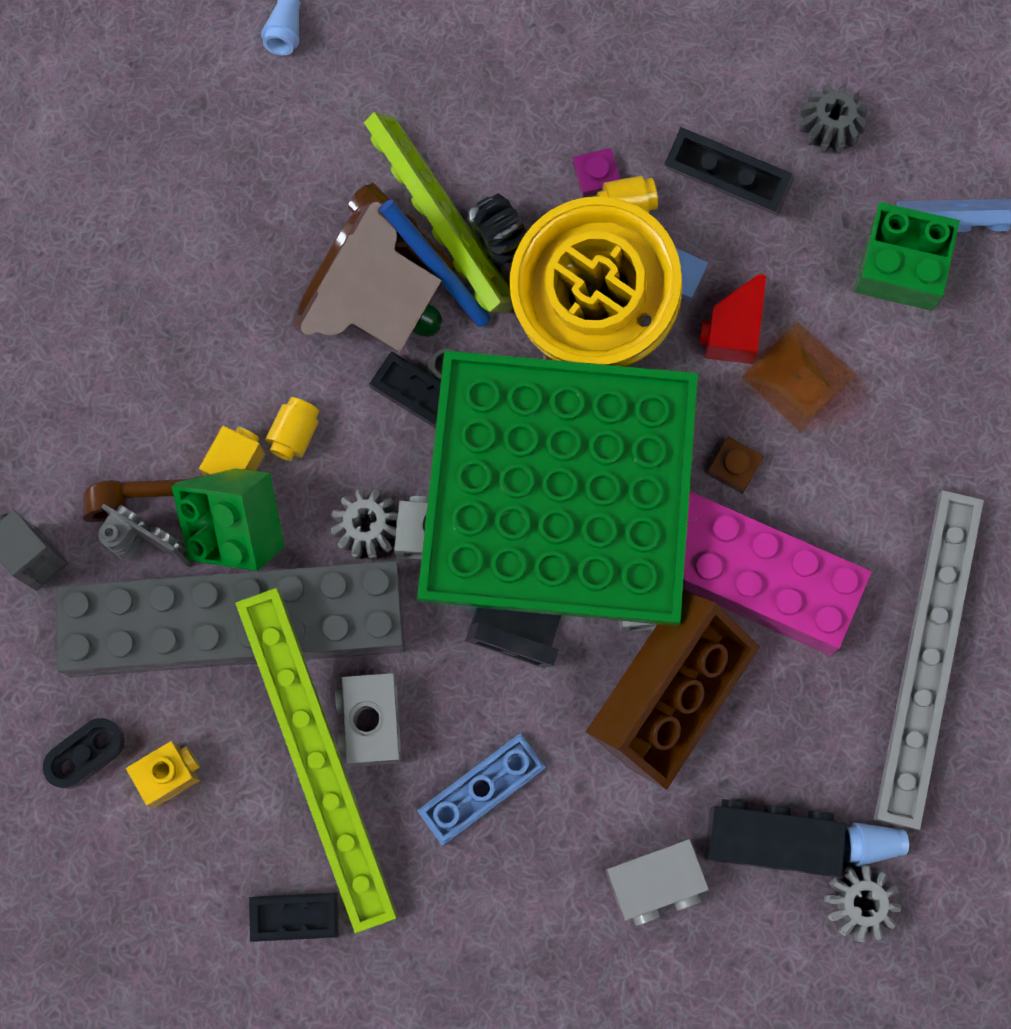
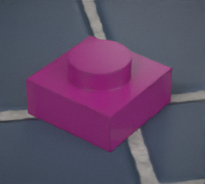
[573,148,620,198]

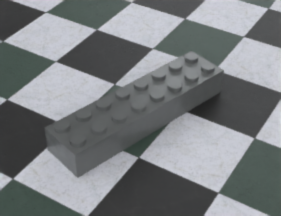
[56,561,405,678]

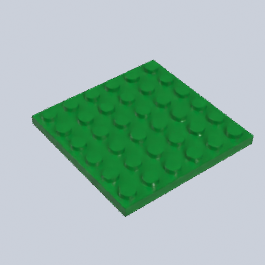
[417,350,698,625]

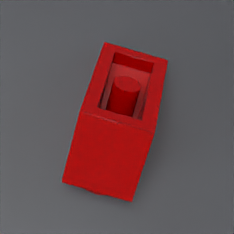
[699,274,766,365]

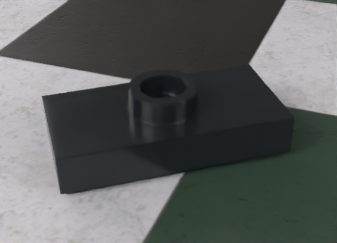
[369,351,441,429]
[249,892,339,942]

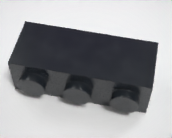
[664,127,794,216]
[705,799,846,877]

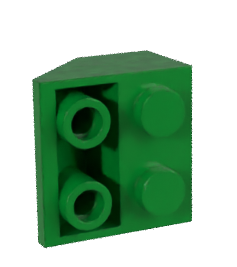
[853,202,960,311]
[172,468,285,571]

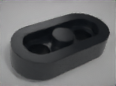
[43,718,125,789]

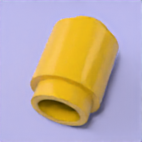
[597,175,658,213]
[265,397,320,461]

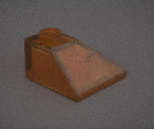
[742,321,857,433]

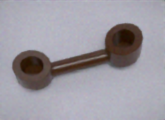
[83,476,201,522]

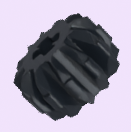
[468,193,527,266]

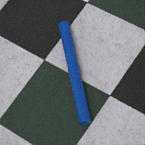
[379,199,490,327]

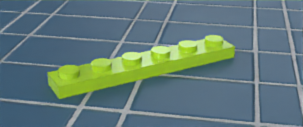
[364,112,514,313]

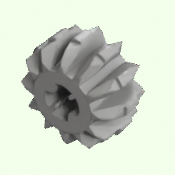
[331,489,398,560]
[824,865,901,942]

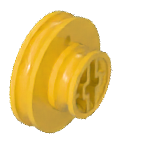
[510,197,683,367]

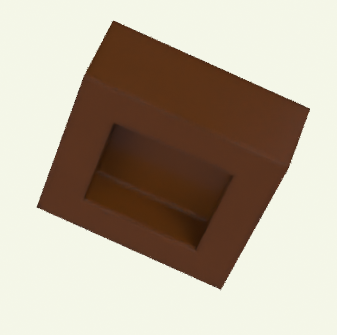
[707,436,764,494]

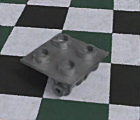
[98,504,191,567]

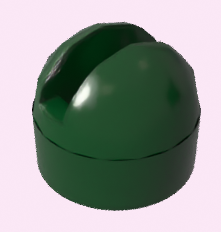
[412,304,443,337]

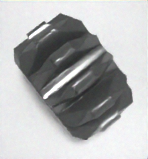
[799,83,868,154]

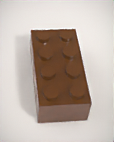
[586,590,760,790]

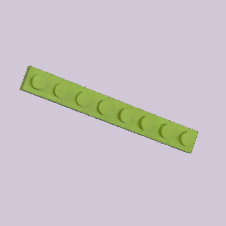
[235,587,397,933]

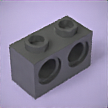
[0,510,68,591]

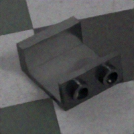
[465,607,561,668]

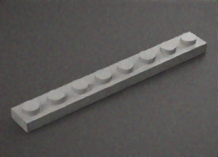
[874,490,984,830]

